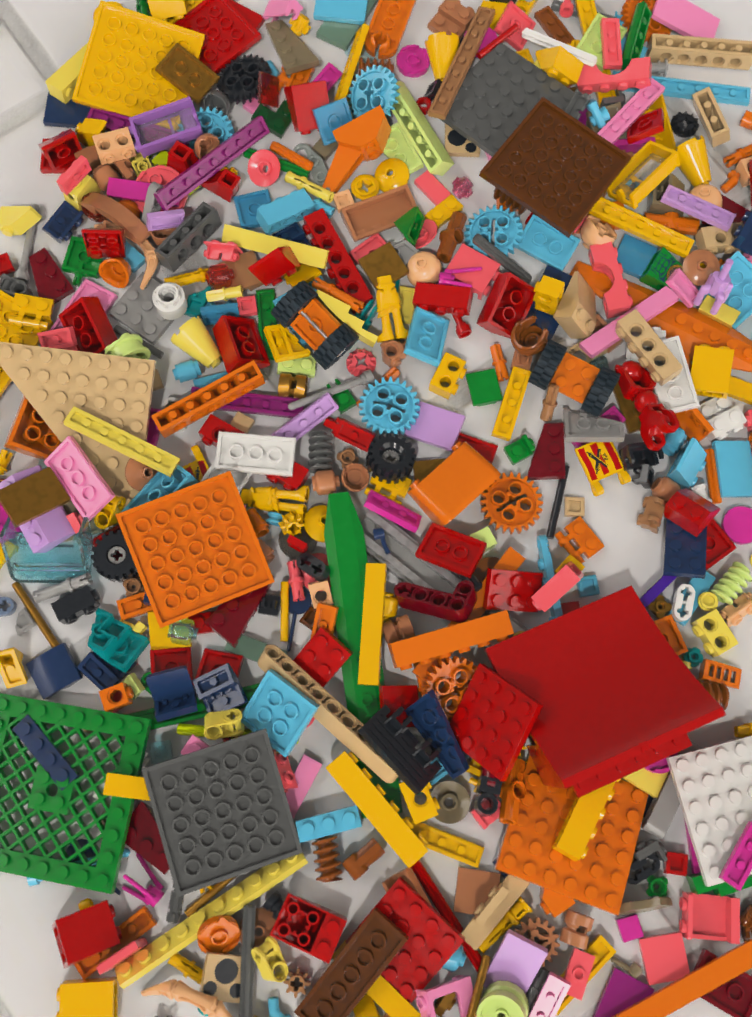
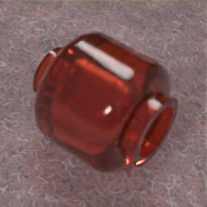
[205,263,234,289]

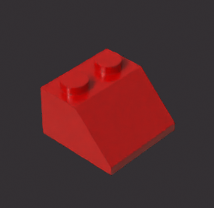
[38,129,82,171]
[248,246,301,287]
[664,488,721,537]

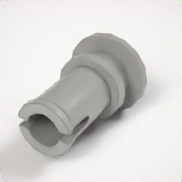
[652,58,668,77]

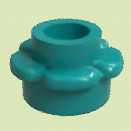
[683,647,703,667]

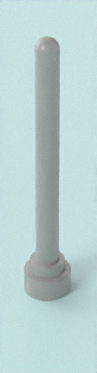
[14,204,39,284]
[288,369,375,410]

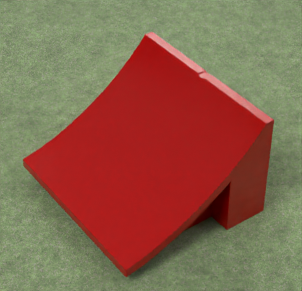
[484,585,726,798]

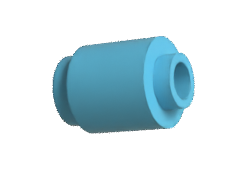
[172,360,202,383]
[662,428,687,456]

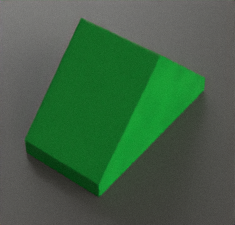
[394,206,425,247]

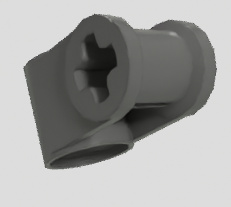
[0,274,33,298]

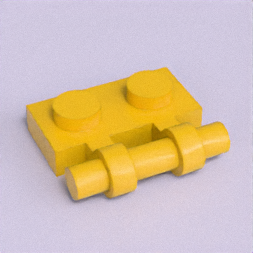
[9,293,54,330]
[364,476,413,505]

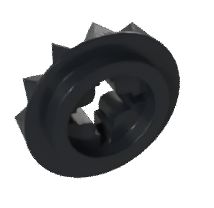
[670,111,699,138]

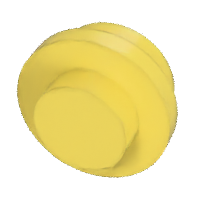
[697,592,718,612]

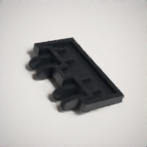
[358,704,442,795]

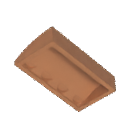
[340,184,417,242]

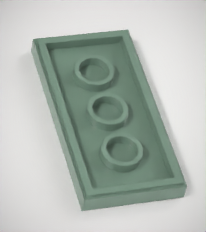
[316,0,379,51]

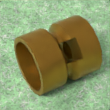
[278,373,308,399]

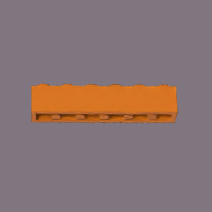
[388,610,514,671]

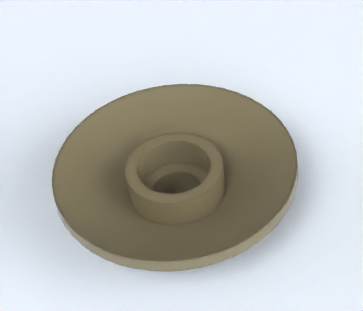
[430,781,470,824]

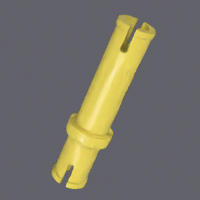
[285,171,334,203]

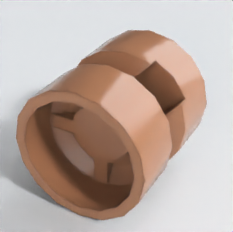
[383,614,415,645]
[559,909,594,950]

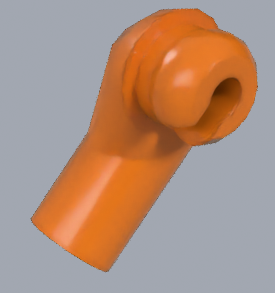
[720,170,740,194]

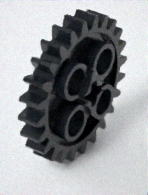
[216,54,272,105]

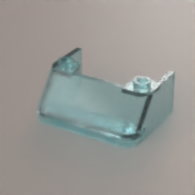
[0,517,93,583]

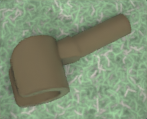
[611,957,643,978]

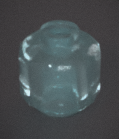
[167,619,198,646]

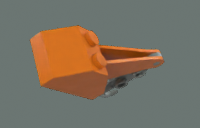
[293,105,391,194]

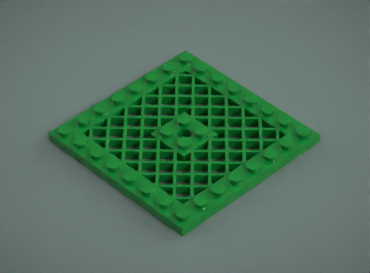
[0,693,152,894]

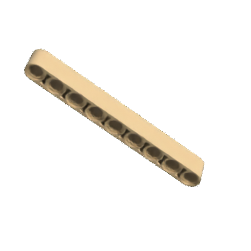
[258,645,399,783]

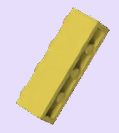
[45,43,88,104]

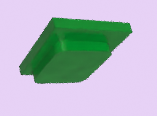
[465,368,503,406]

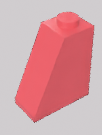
[531,561,585,612]

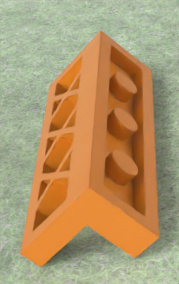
[675,408,714,442]

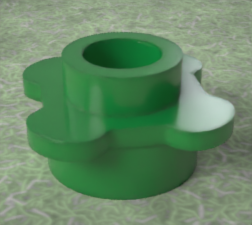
[646,875,668,897]

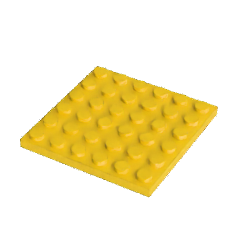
[72,0,205,132]

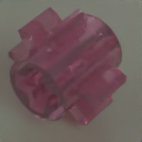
[451,176,473,199]

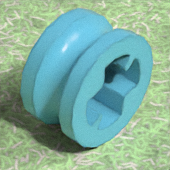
[266,512,282,527]

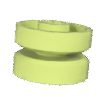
[476,981,529,1017]

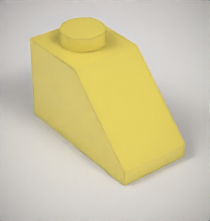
[0,206,42,237]

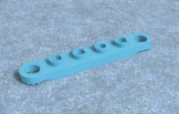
[537,535,563,621]

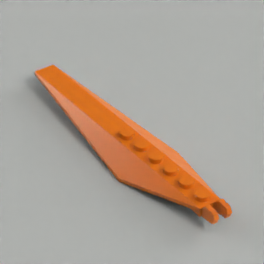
[569,261,752,372]

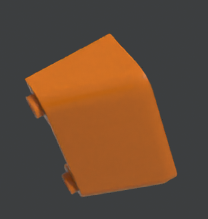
[407,441,501,526]

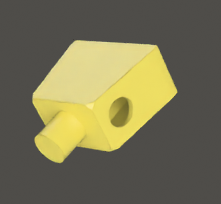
[63,175,101,212]

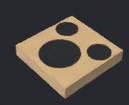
[444,124,480,157]
[199,952,241,1003]

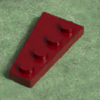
[205,575,275,648]

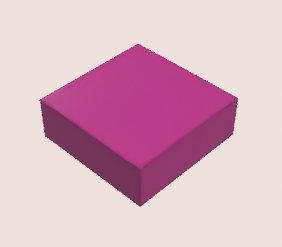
[615,914,644,943]

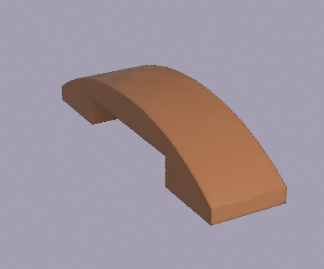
[81,192,151,245]

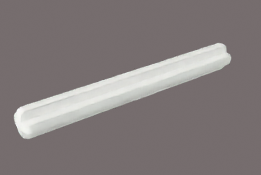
[522,28,597,67]

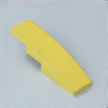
[316,289,378,348]

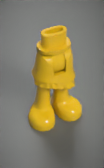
[376,275,409,343]
[241,485,310,522]

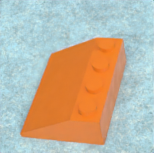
[4,396,61,460]

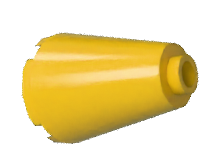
[425,32,460,81]
[676,136,712,187]

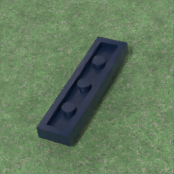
[13,715,80,791]

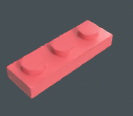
[600,18,623,70]

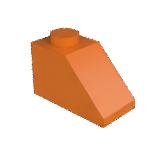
[539,887,575,918]

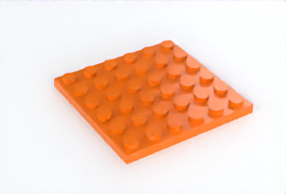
[116,471,275,628]
[494,754,648,916]

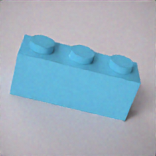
[256,188,315,235]
[295,805,362,843]

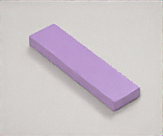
[660,184,736,232]
[270,392,339,441]

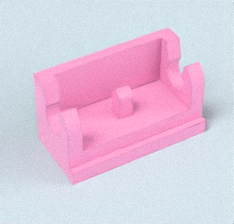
[262,0,303,22]

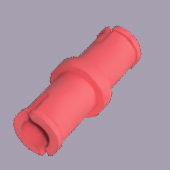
[287,560,306,602]

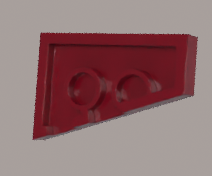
[29,247,75,304]
[527,423,566,480]
[125,802,169,875]

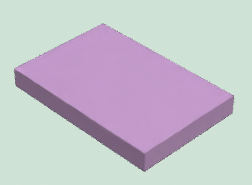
[399,401,466,452]
[484,929,548,994]

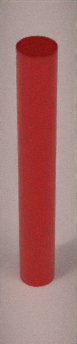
[476,23,519,59]

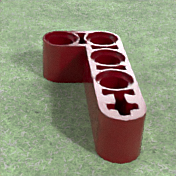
[394,580,477,623]

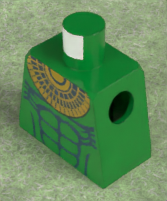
[639,247,682,291]

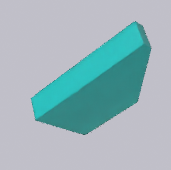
[184,286,212,319]

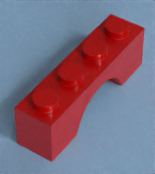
[167,140,241,202]

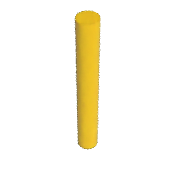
[280,581,289,642]

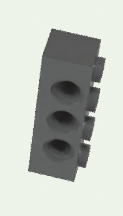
[154,201,222,273]

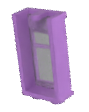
[128,96,204,159]

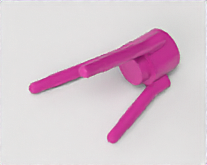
[438,267,482,288]
[122,853,165,907]

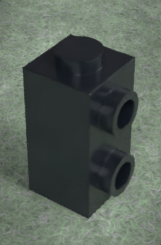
[51,585,101,625]

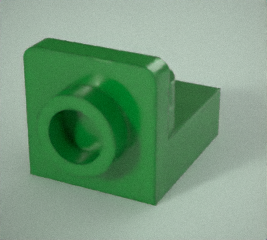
[503,434,535,465]

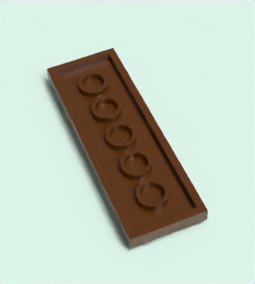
[294,907,409,1017]

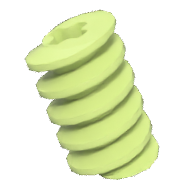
[709,561,752,605]

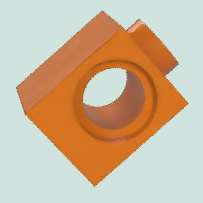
[99,682,134,712]

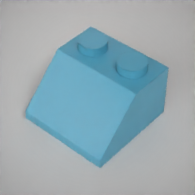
[666,437,707,490]

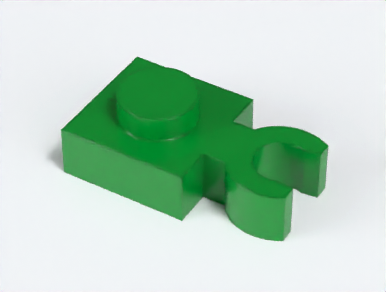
[327,379,357,414]

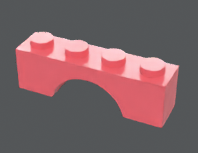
[577,57,652,94]
[588,241,633,319]

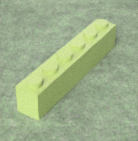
[391,81,454,176]

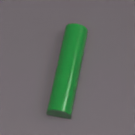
[621,1,652,70]

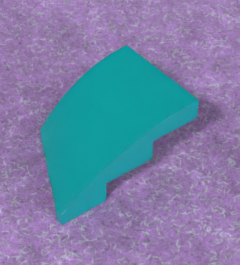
[87,608,150,673]

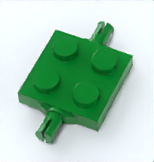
[61,227,105,287]

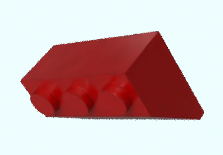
[476,272,536,339]
[58,297,118,354]
[212,315,270,374]

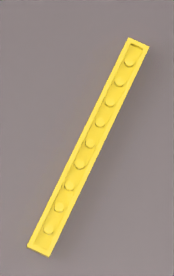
[114,853,308,989]

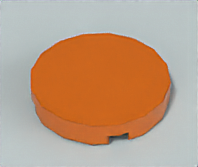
[197,915,241,953]

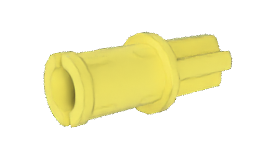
[206,285,244,302]

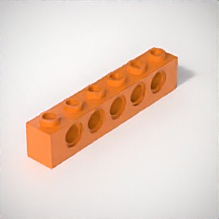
[151,360,265,438]

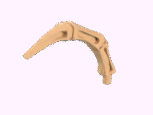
[94,220,159,290]
[141,979,233,1017]

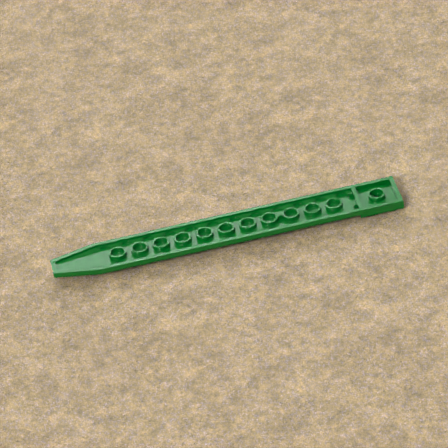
[324,492,403,819]

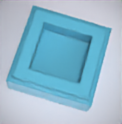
[576,574,600,598]

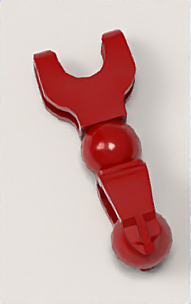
[614,360,680,451]

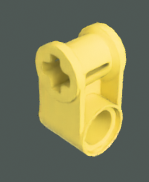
[204,709,245,740]
[251,936,289,982]

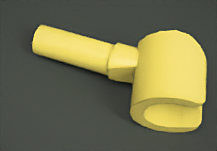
[119,619,148,635]

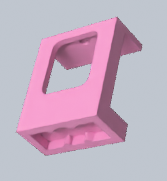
[416,975,477,1017]

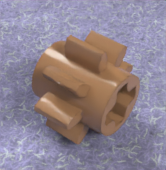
[283,967,311,998]

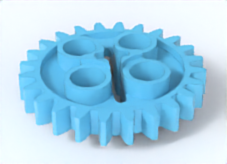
[347,64,400,118]
[177,106,235,160]
[464,205,523,260]
[358,377,420,436]

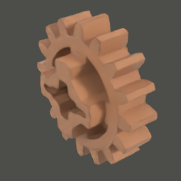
[514,916,560,967]

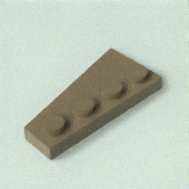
[265,19,319,75]

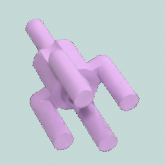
[693,258,734,315]

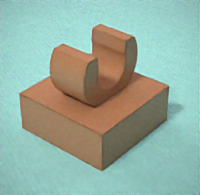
[510,350,533,371]

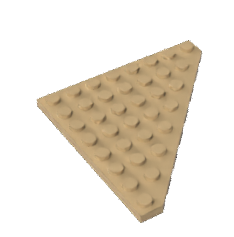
[0,342,156,510]

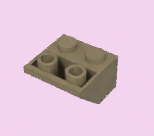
[647,173,685,217]

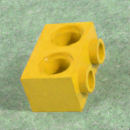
[533,275,565,316]
[429,352,467,400]

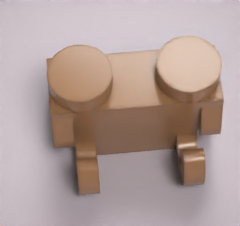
[637,496,666,533]

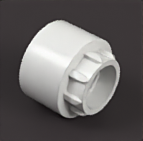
[152,282,188,320]

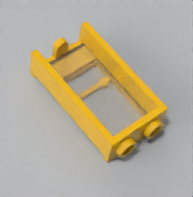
[607,140,680,209]

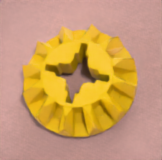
[351,174,379,200]

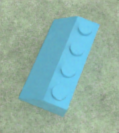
[120,465,199,513]

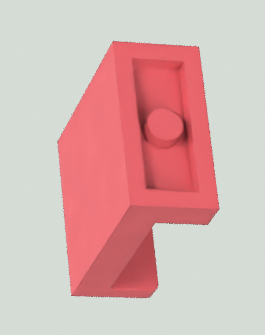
[446,243,501,300]
[679,892,740,944]

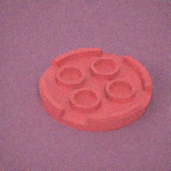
[135,165,188,213]

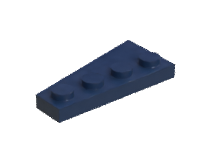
[404,689,470,779]

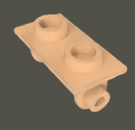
[719,592,752,627]

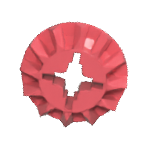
[346,349,376,377]

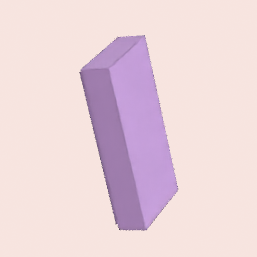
[146,209,185,231]

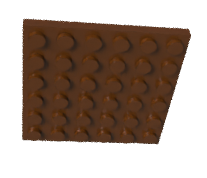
[479,97,632,238]

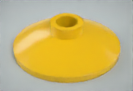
[374,158,409,192]
[304,505,327,542]

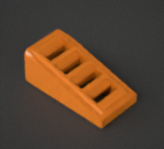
[698,659,742,689]

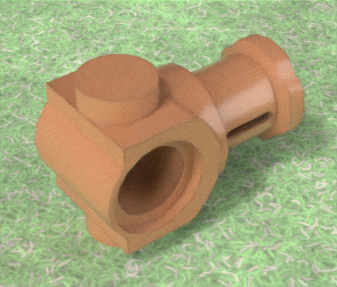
[380,340,407,368]

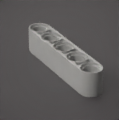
[641,742,702,839]

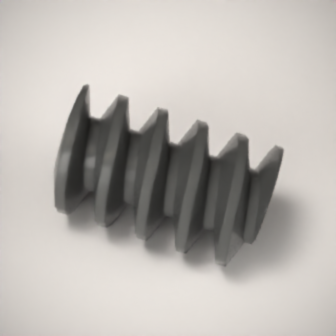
[308,430,333,473]

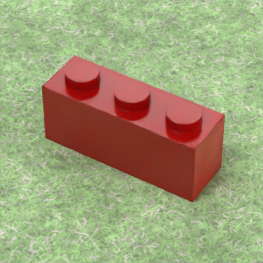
[412,282,473,317]

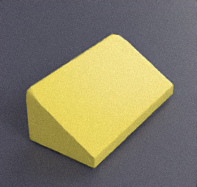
[698,295,741,329]

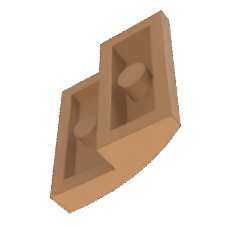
[218,251,264,291]

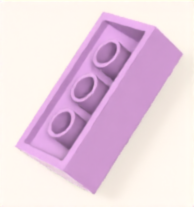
[0,465,76,553]

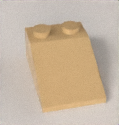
[553,271,596,339]

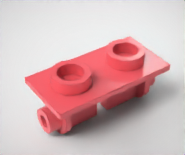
[203,240,244,262]
[272,749,298,793]

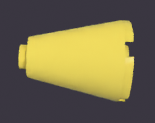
[171,316,222,369]

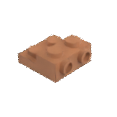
[427,0,475,39]

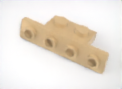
[461,875,530,950]

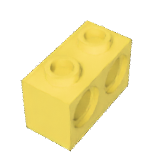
[691,609,739,658]

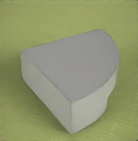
[15,607,37,636]

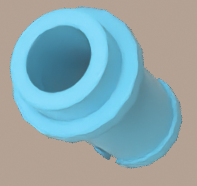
[313,198,335,219]

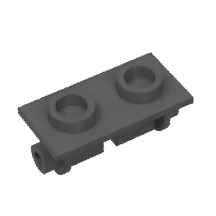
[564,89,590,120]

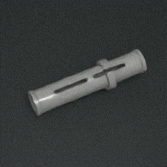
[32,572,93,603]

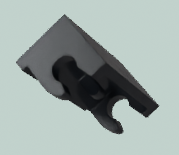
[618,440,664,471]

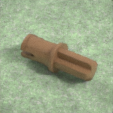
[540,384,559,422]

